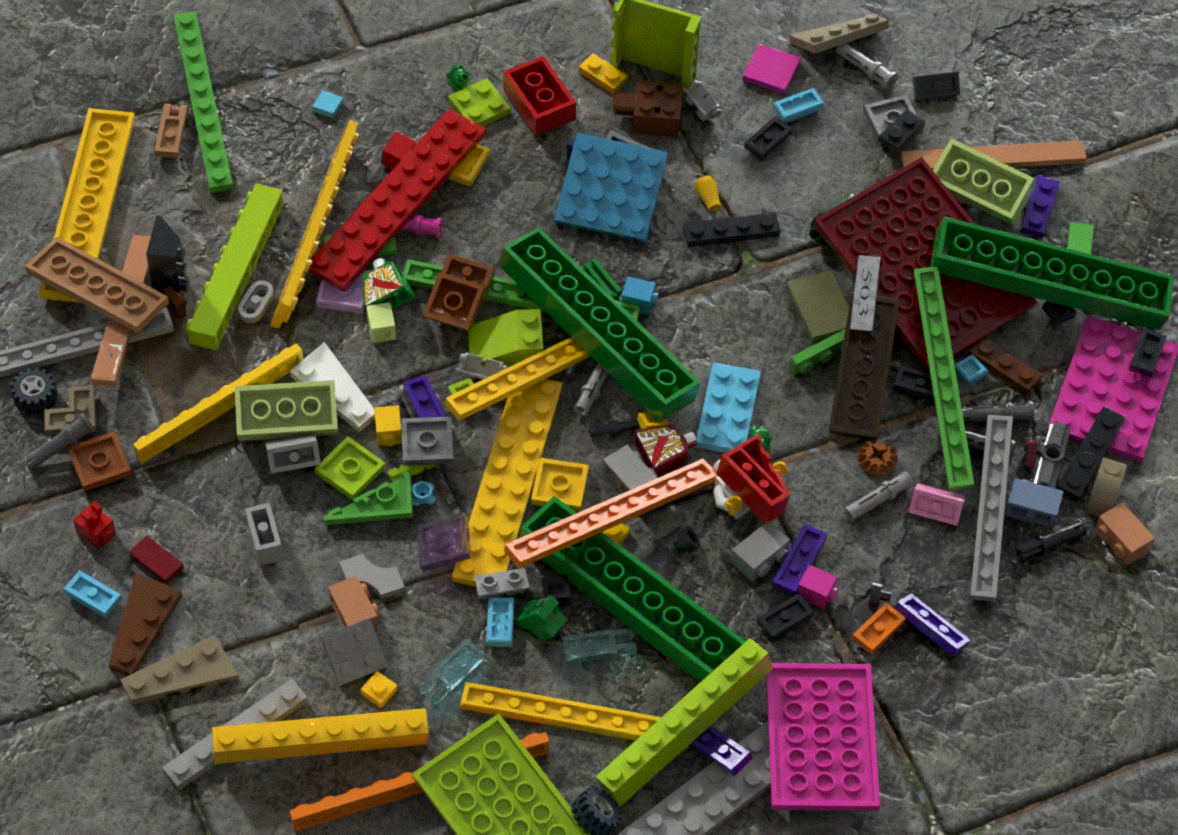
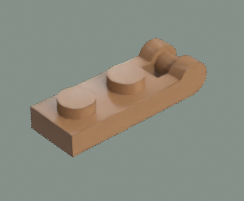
[155,104,189,158]

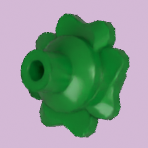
[446,65,470,92]
[751,425,773,451]

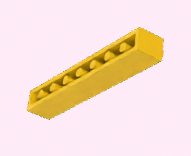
[212,708,429,764]

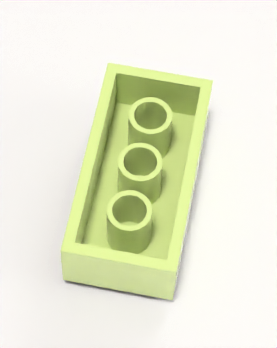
[933,138,1036,226]
[234,380,338,441]

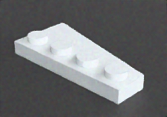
[290,342,375,432]

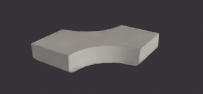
[339,554,405,599]

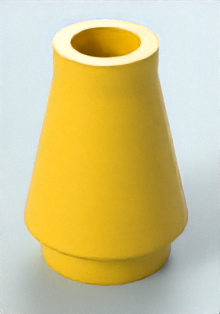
[695,175,721,212]

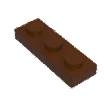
[968,337,1042,395]

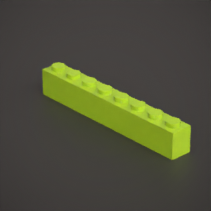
[186,183,284,351]
[596,638,773,808]

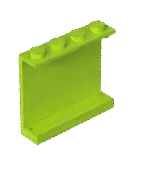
[610,0,701,92]

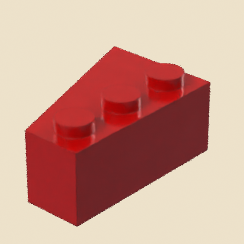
[716,434,790,524]

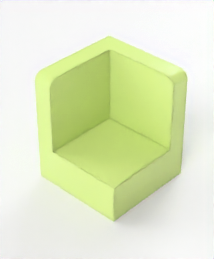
[366,303,396,343]

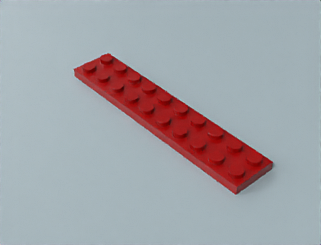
[308,109,487,292]

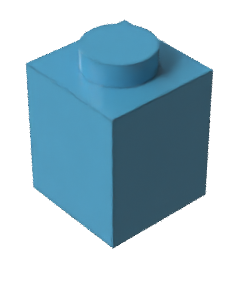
[621,277,659,316]

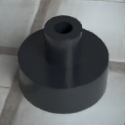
[674,526,700,553]
[868,581,891,608]

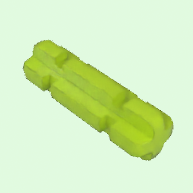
[388,464,436,482]

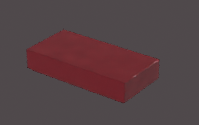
[129,535,184,585]

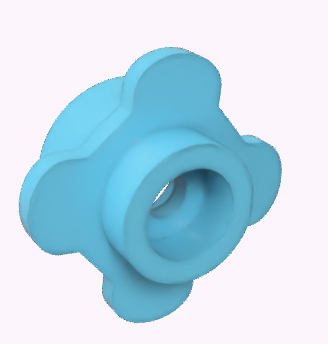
[411,481,436,506]

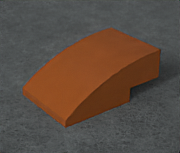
[423,253,496,331]

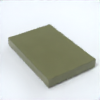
[786,270,849,342]

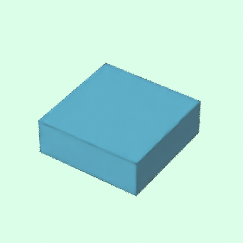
[312,90,343,119]
[955,354,988,386]

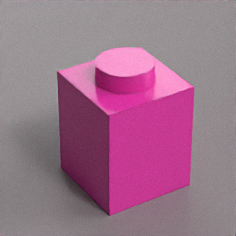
[797,565,839,609]

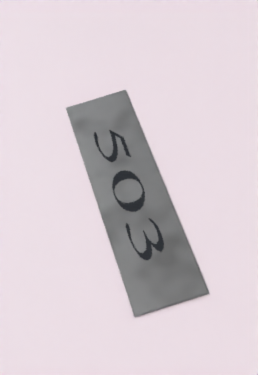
[850,255,880,331]

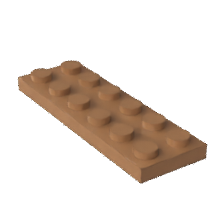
[25,237,169,333]

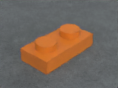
[852,603,906,655]

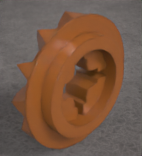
[858,439,898,475]

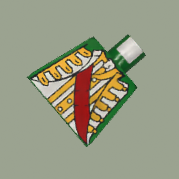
[362,258,415,310]

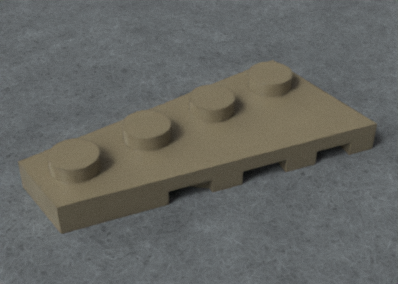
[789,14,889,53]
[120,635,239,705]

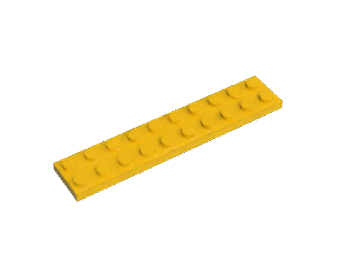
[39,108,135,303]
[269,120,359,329]
[452,379,563,587]

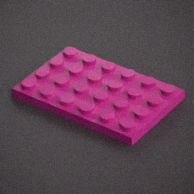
[1047,316,1178,463]
[766,663,880,811]

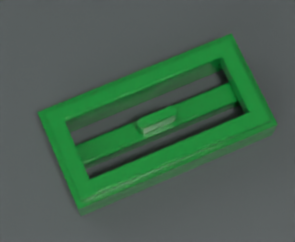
[582,258,622,299]

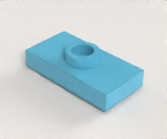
[773,88,824,123]
[486,597,514,647]

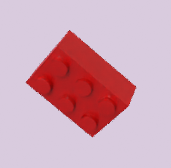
[503,56,576,137]

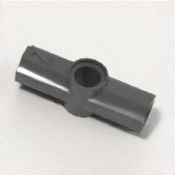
[1033,422,1071,488]

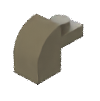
[1086,457,1127,517]

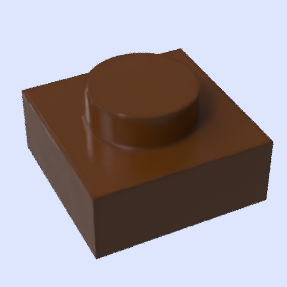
[163,286,187,320]

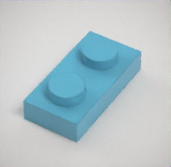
[64,570,122,618]

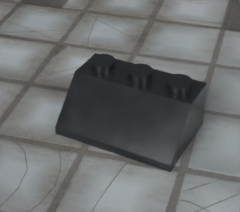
[146,215,190,294]

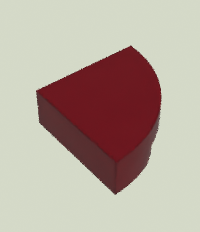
[1024,439,1038,468]

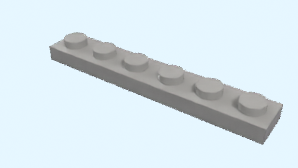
[162,679,308,791]

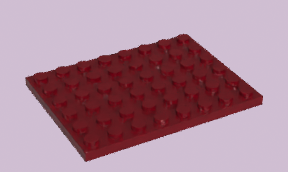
[812,157,1038,372]

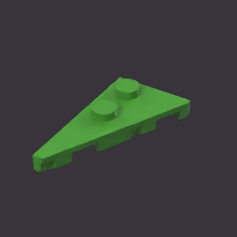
[324,471,413,525]

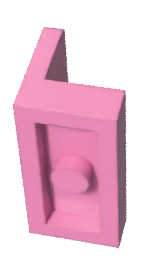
[908,483,965,526]

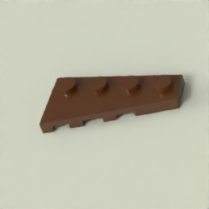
[109,573,182,676]

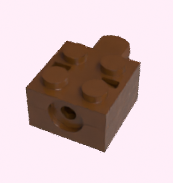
[612,80,683,137]

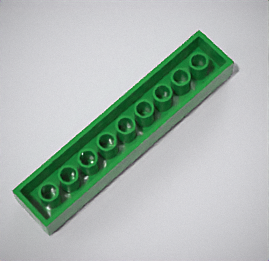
[930,217,1174,330]
[499,227,701,423]
[520,496,746,682]

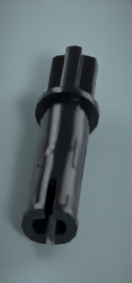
[1016,520,1087,559]

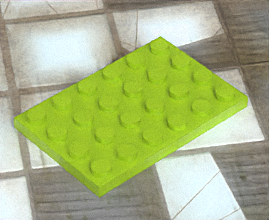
[412,713,591,835]

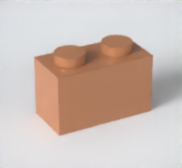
[1095,502,1155,565]
[328,575,380,630]

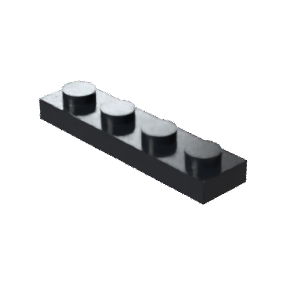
[683,212,780,247]
[1057,406,1126,500]

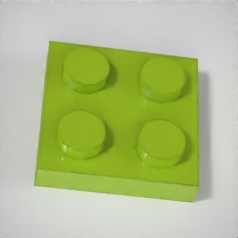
[448,78,511,127]
[315,436,386,500]

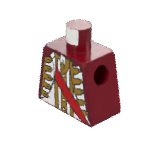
[634,424,697,478]

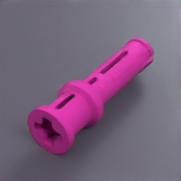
[400,215,443,239]

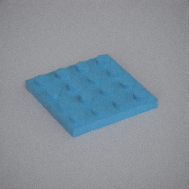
[554,133,668,243]

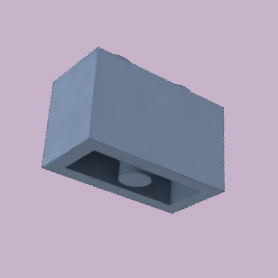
[1004,478,1063,529]

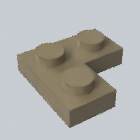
[44,385,96,436]

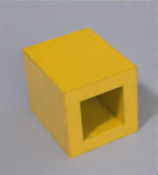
[374,405,402,446]

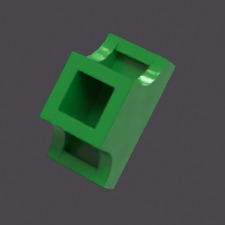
[514,595,567,641]

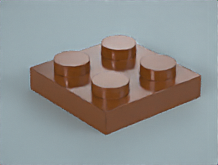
[67,431,132,492]

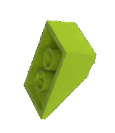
[468,309,543,367]

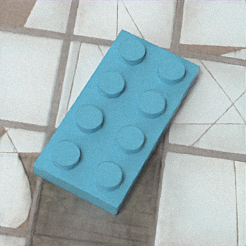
[695,363,761,453]

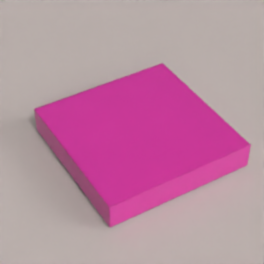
[742,44,801,95]

